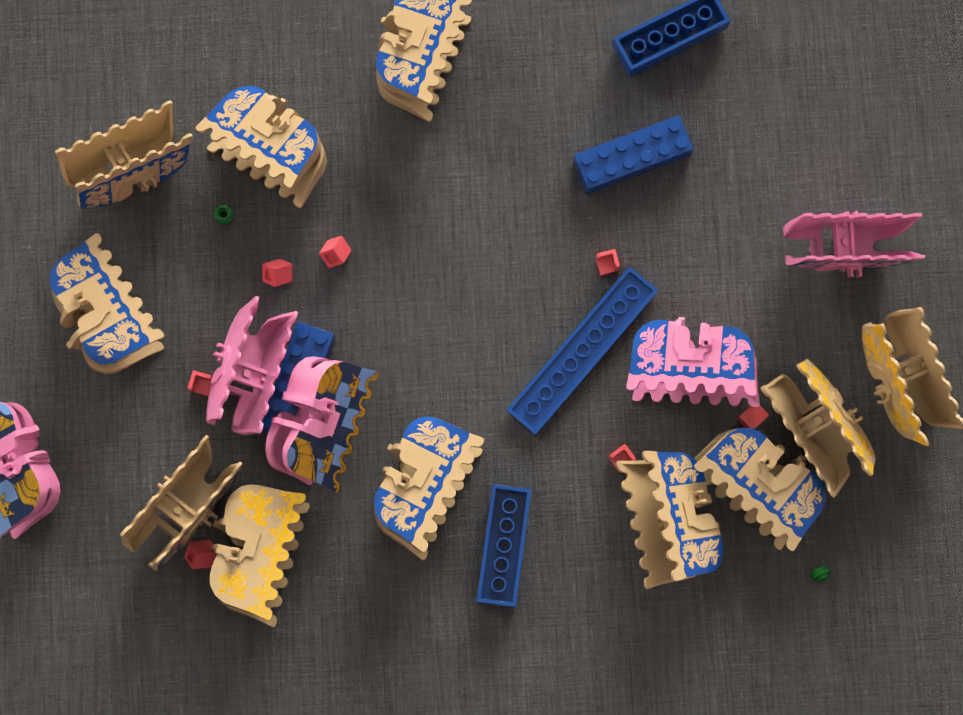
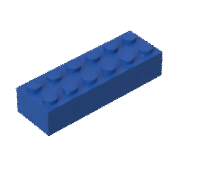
[612,0,730,77]
[573,115,693,195]
[261,321,336,435]
[476,484,532,607]

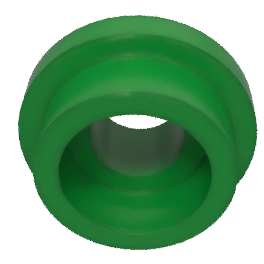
[214,205,233,224]
[811,565,831,582]

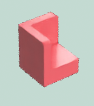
[319,236,351,268]
[595,249,620,277]
[262,259,292,287]
[187,370,212,397]
[737,406,769,429]
[608,444,637,473]
[184,540,216,569]

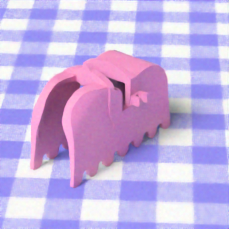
[206,296,298,435]

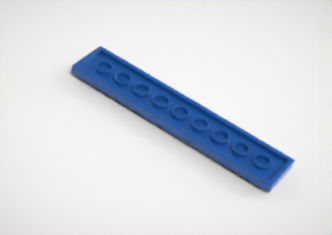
[506,266,659,436]

